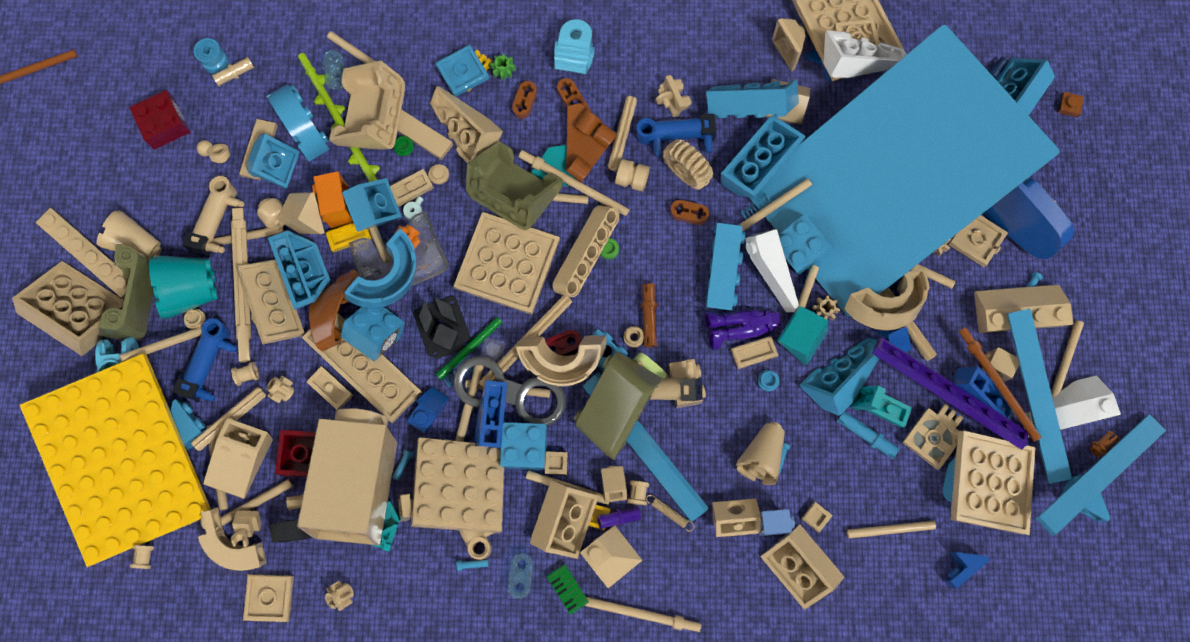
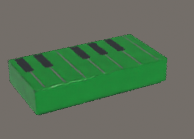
[547,564,589,615]

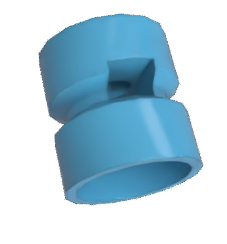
[194,38,229,74]

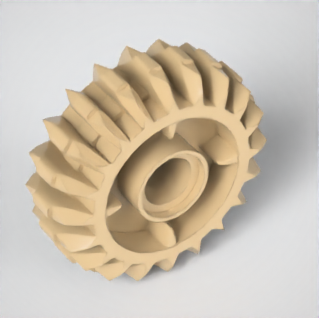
[663,139,713,190]

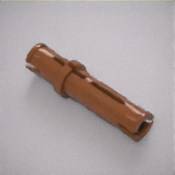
[641,283,658,348]

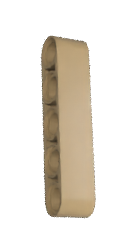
[553,205,619,297]

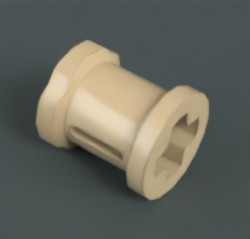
[231,362,259,386]
[627,481,649,506]
[130,545,154,569]

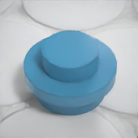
[758,370,779,392]

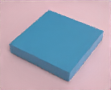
[435,45,490,97]

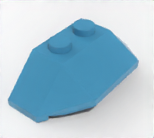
[268,230,330,310]

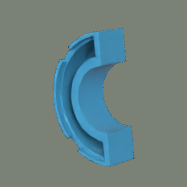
[267,84,330,162]
[344,229,416,308]

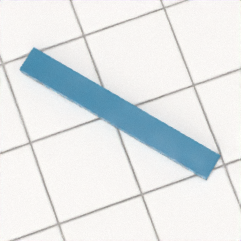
[1007,309,1072,484]
[583,372,709,522]
[1036,414,1166,536]

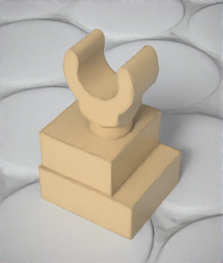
[231,510,262,547]

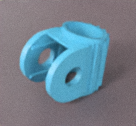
[554,19,595,74]
[95,337,139,373]

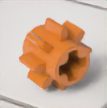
[394,224,421,248]

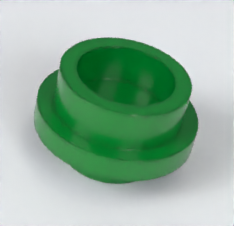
[393,136,414,156]

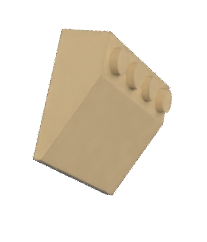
[12,261,124,356]

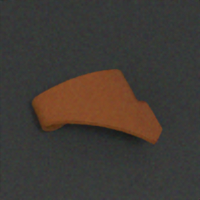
[566,103,617,182]
[309,270,359,351]

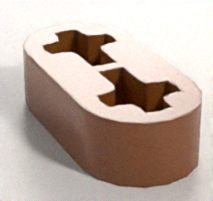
[512,81,537,119]
[670,200,709,225]

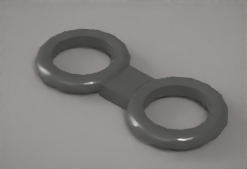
[453,356,566,426]

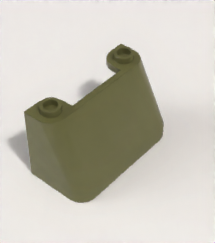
[466,141,563,230]
[99,244,154,341]
[574,352,662,460]

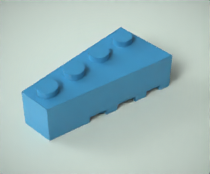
[706,79,799,118]
[705,223,746,310]

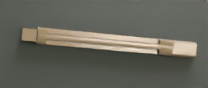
[231,208,252,363]

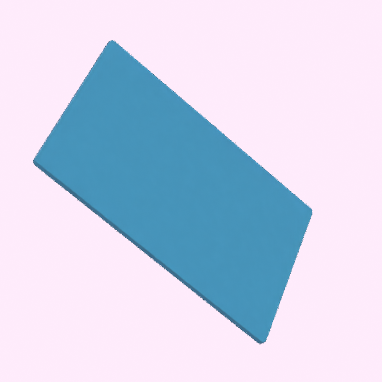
[749,25,1059,317]

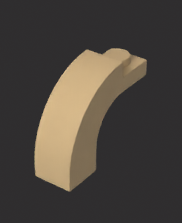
[198,508,267,571]

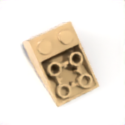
[203,418,273,499]

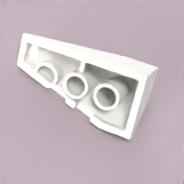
[824,31,907,78]
[745,229,799,312]
[1024,376,1121,438]

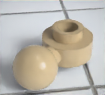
[197,140,230,163]

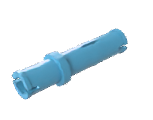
[837,411,900,459]

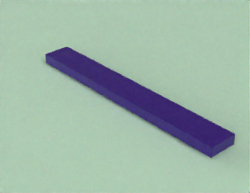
[872,337,1029,450]

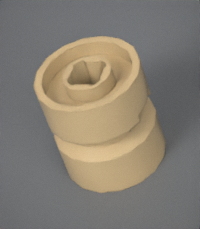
[615,159,650,192]

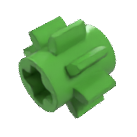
[490,54,516,80]

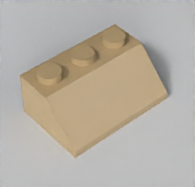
[530,480,599,559]
[760,524,844,610]

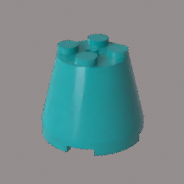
[149,255,218,319]

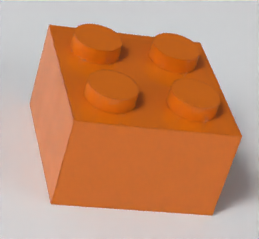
[312,171,353,229]

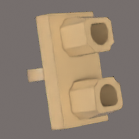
[656,75,692,117]

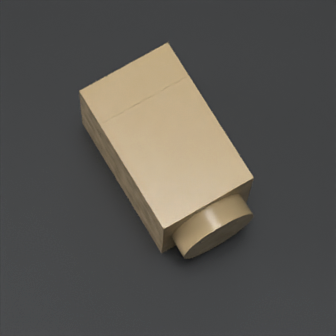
[297,409,397,546]

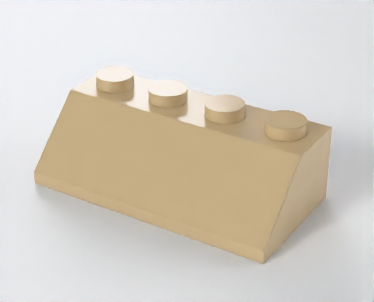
[974,285,1073,333]

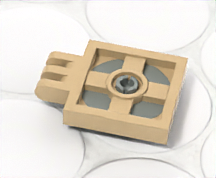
[902,404,963,470]

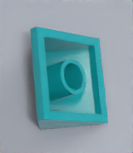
[777,306,828,365]

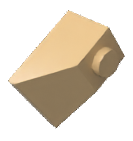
[772,18,805,72]
[580,526,642,588]

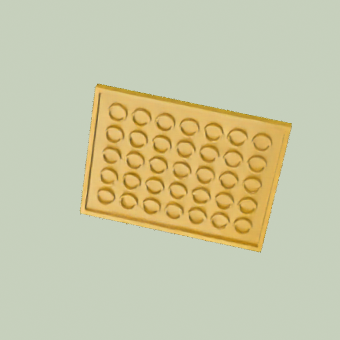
[20,354,211,567]

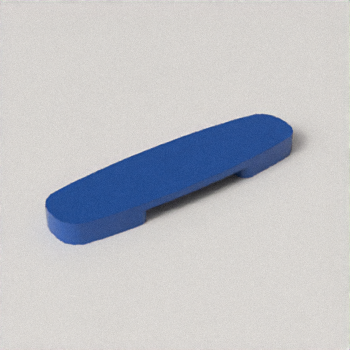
[884,72,1074,259]

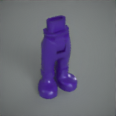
[705,310,781,350]

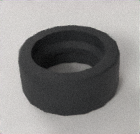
[270,520,312,543]

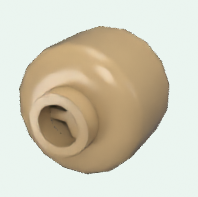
[257,198,285,228]

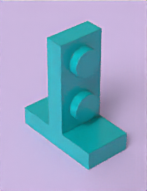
[849,386,912,427]

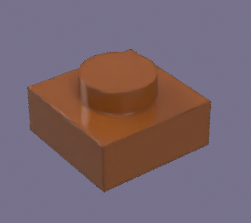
[1058,92,1084,118]

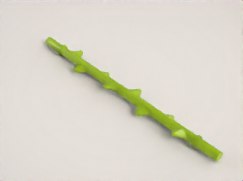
[298,53,380,182]

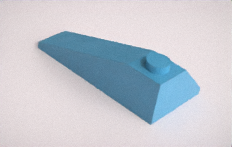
[800,338,879,416]

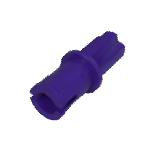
[597,507,641,529]

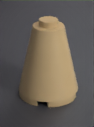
[97,210,162,260]
[736,422,785,485]

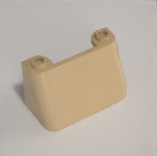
[329,61,405,150]

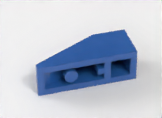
[951,366,1014,420]
[474,380,507,448]

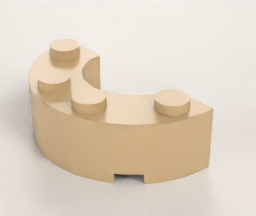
[844,267,929,330]
[516,335,606,386]

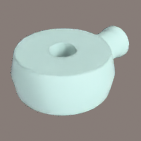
[403,196,423,221]

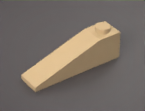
[430,86,503,163]

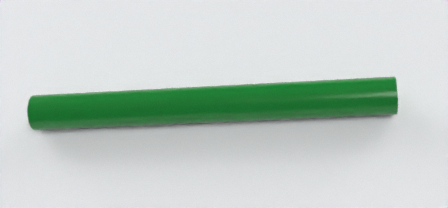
[436,317,503,380]

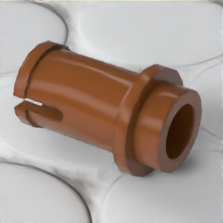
[1090,431,1119,457]

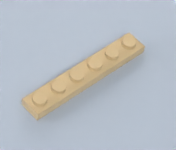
[36,208,129,299]

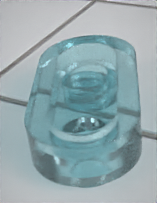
[322,50,345,90]
[508,553,534,599]

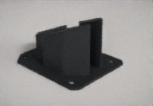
[413,295,471,359]

